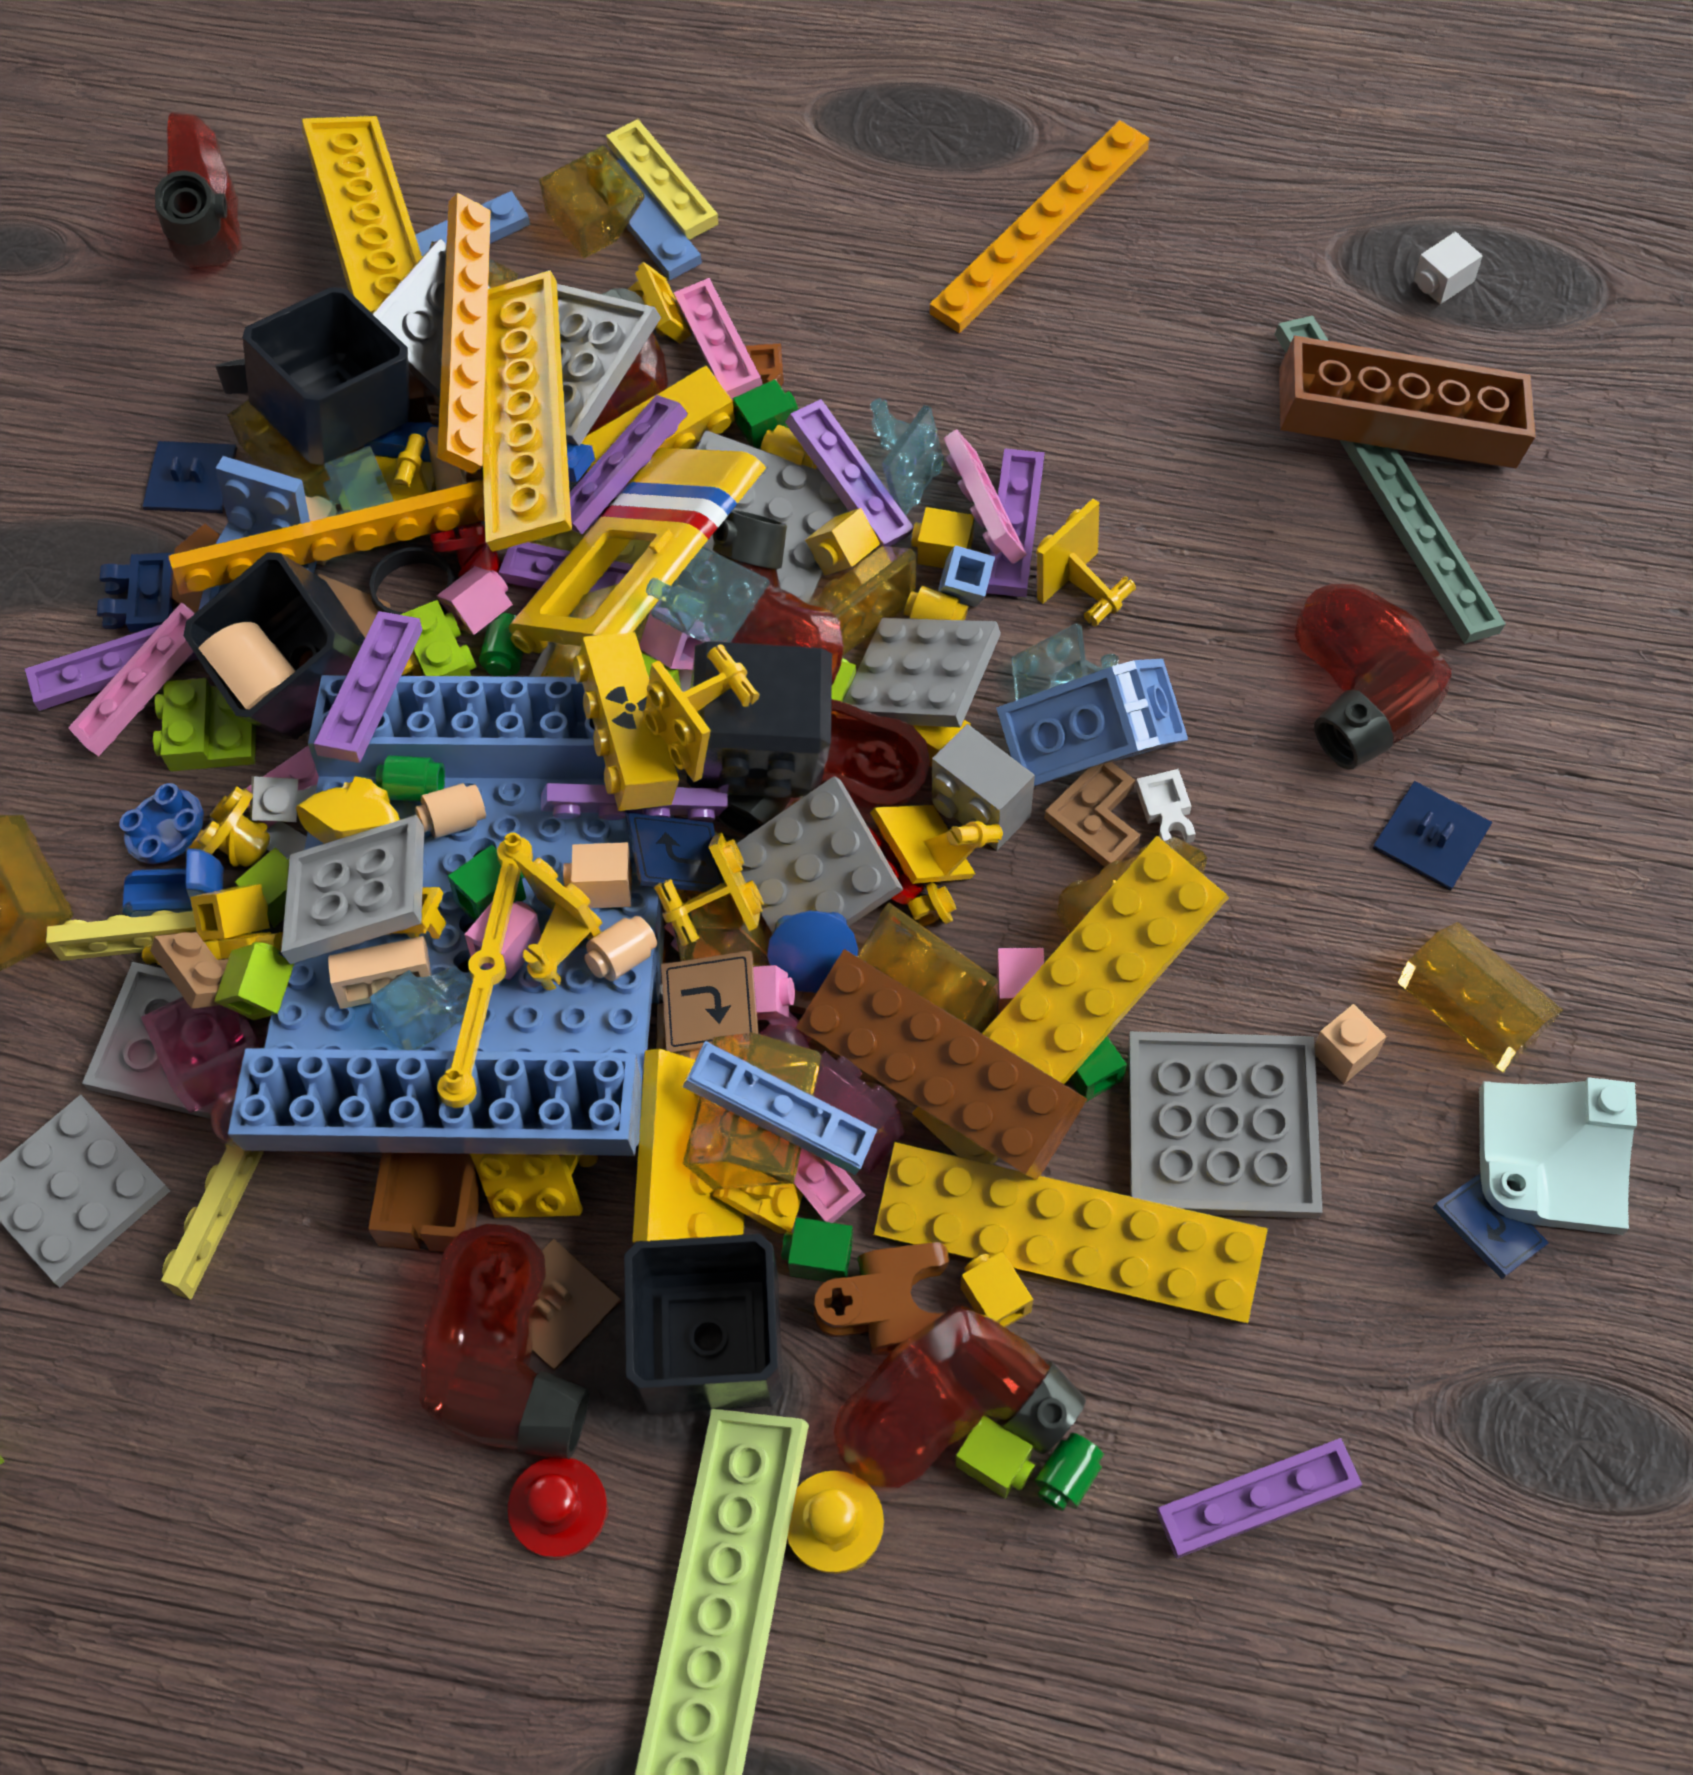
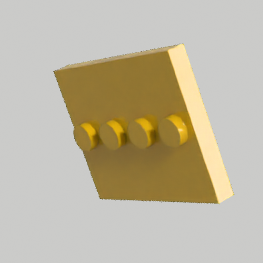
[633,1048,749,1243]

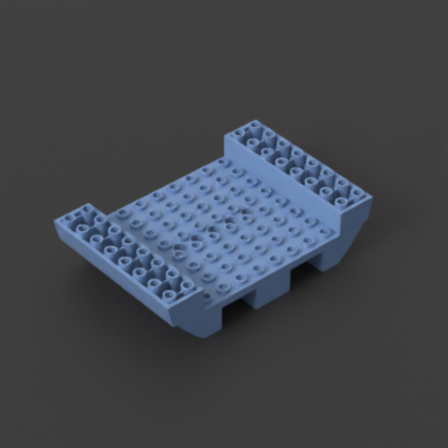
[228,675,674,1156]

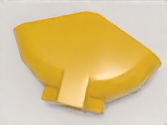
[296,776,400,844]

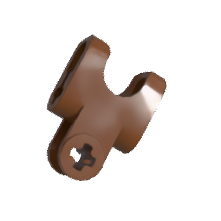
[814,1242,962,1354]

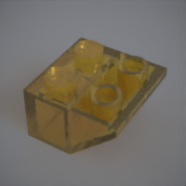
[539,145,645,259]

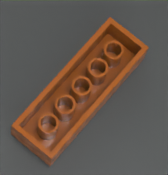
[1279,335,1536,469]
[795,949,1087,1179]

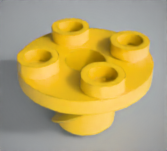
[186,786,270,867]
[787,1471,884,1574]

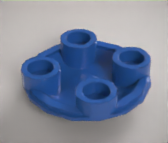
[119,783,204,864]
[767,911,858,993]

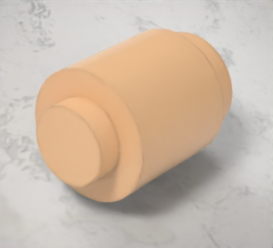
[415,783,486,839]
[585,916,657,981]

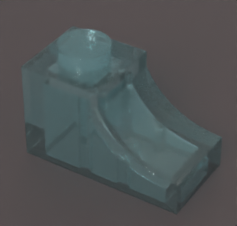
[369,964,472,1051]

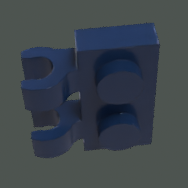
[97,553,173,633]

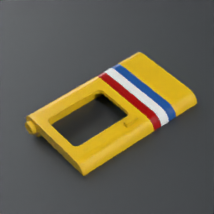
[509,448,766,653]

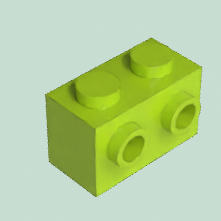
[400,600,476,676]

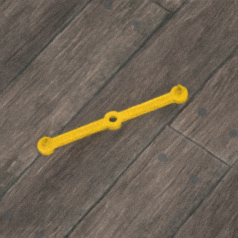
[438,833,533,1108]

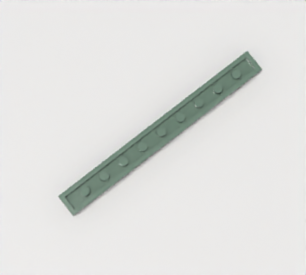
[1274,316,1506,644]

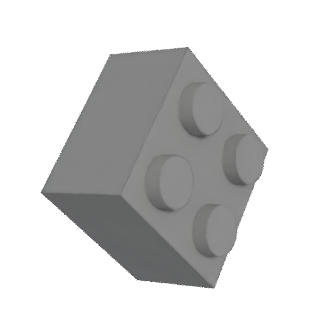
[932,724,1035,851]

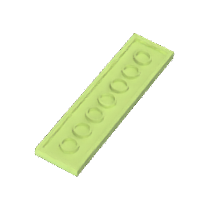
[635,1409,809,1775]

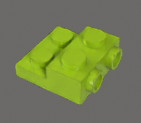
[153,678,256,772]

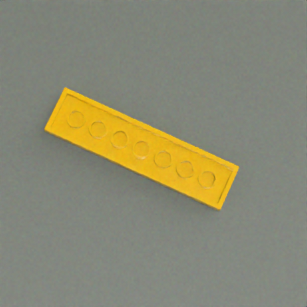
[302,116,422,313]
[482,270,572,552]
[912,836,1229,1165]
[874,1142,1268,1323]

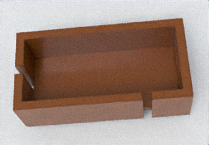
[368,1152,482,1254]

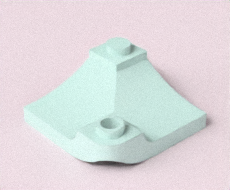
[1479,1077,1637,1235]

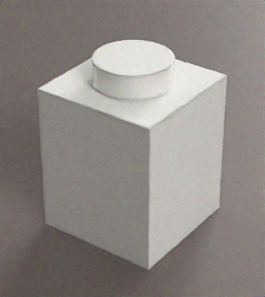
[1413,232,1483,304]

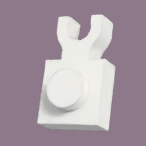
[1135,769,1196,846]
[250,776,317,822]

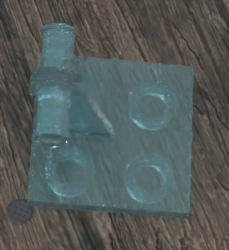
[870,398,944,516]
[646,547,770,643]
[1011,623,1119,700]

